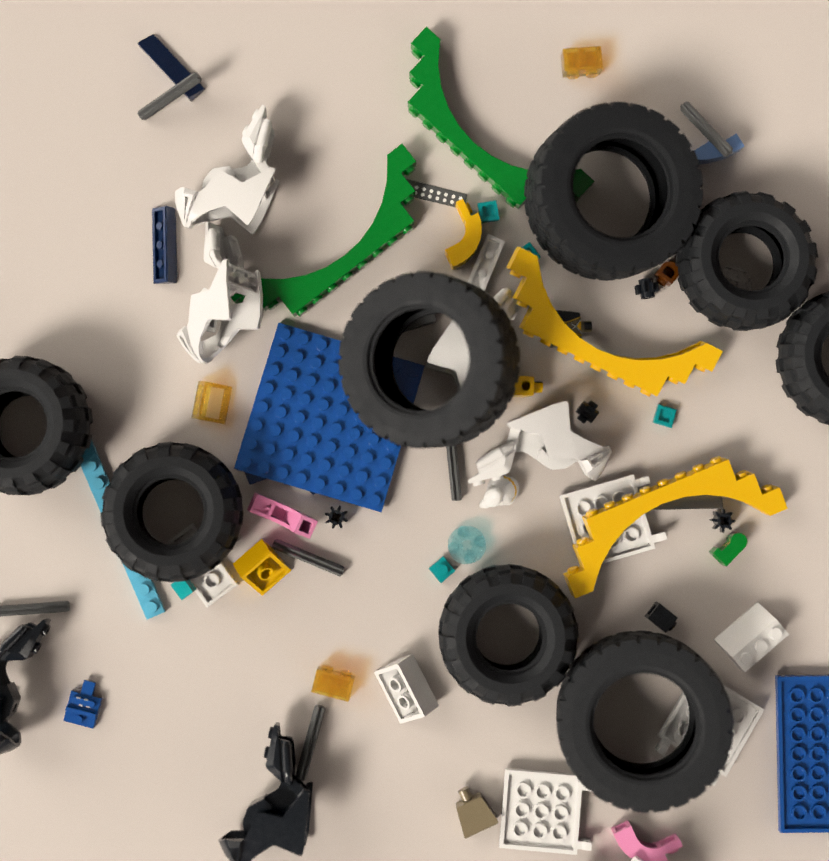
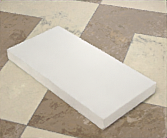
[165,523,239,608]

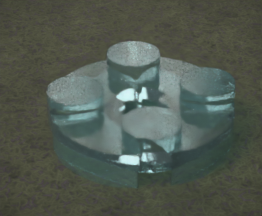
[448,526,486,564]

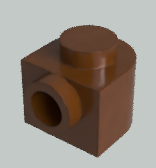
[653,261,679,287]

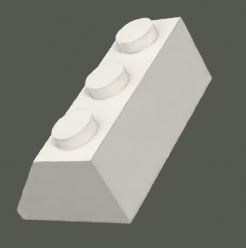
[714,602,789,672]
[374,654,439,724]

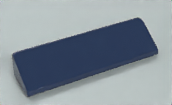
[137,34,205,102]
[152,206,177,284]

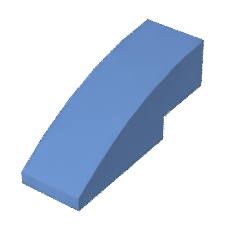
[694,133,744,165]

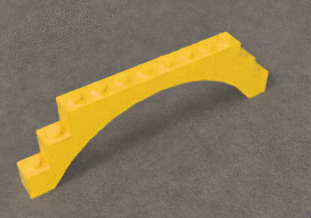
[506,247,723,397]
[563,456,788,599]

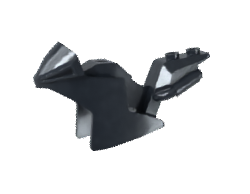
[0,618,51,754]
[218,722,313,861]

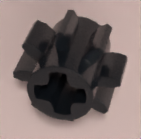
[634,278,659,299]
[575,400,599,424]
[325,506,348,529]
[709,509,736,533]

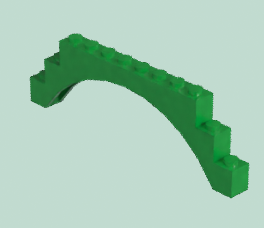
[408,26,595,209]
[231,144,416,317]

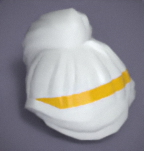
[479,474,519,508]

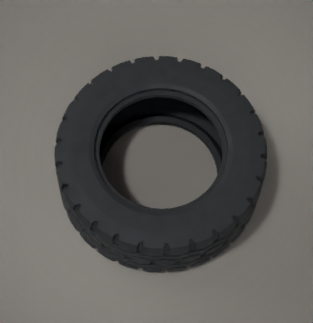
[524,102,703,281]
[339,271,520,448]
[556,630,734,813]

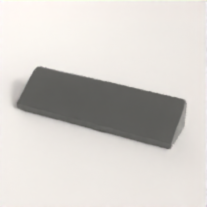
[652,495,723,510]

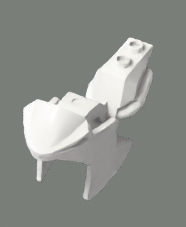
[175,104,279,235]
[177,222,263,364]
[426,287,518,391]
[468,401,612,486]

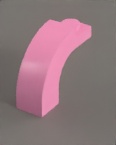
[247,493,318,539]
[611,821,683,861]

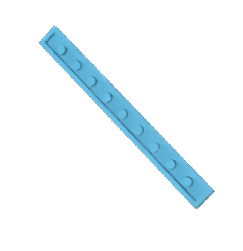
[80,440,165,620]

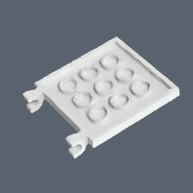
[559,474,667,566]
[655,685,764,786]
[499,768,592,855]

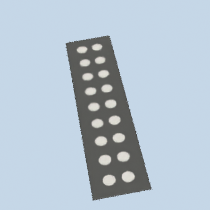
[406,179,468,207]

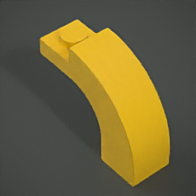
[444,199,482,270]

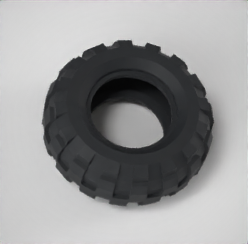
[675,191,818,331]
[775,291,829,425]
[0,356,93,496]
[100,442,244,582]
[438,564,579,706]

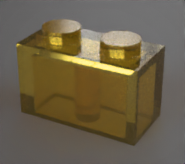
[561,46,603,79]
[311,665,355,702]

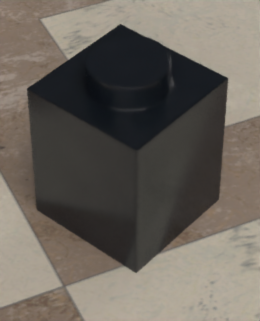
[645,601,678,633]

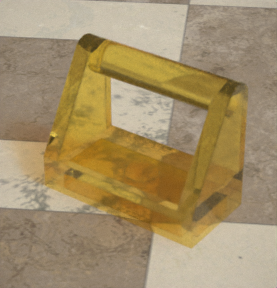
[191,381,232,424]

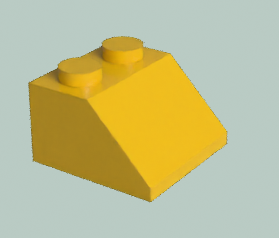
[233,539,291,596]

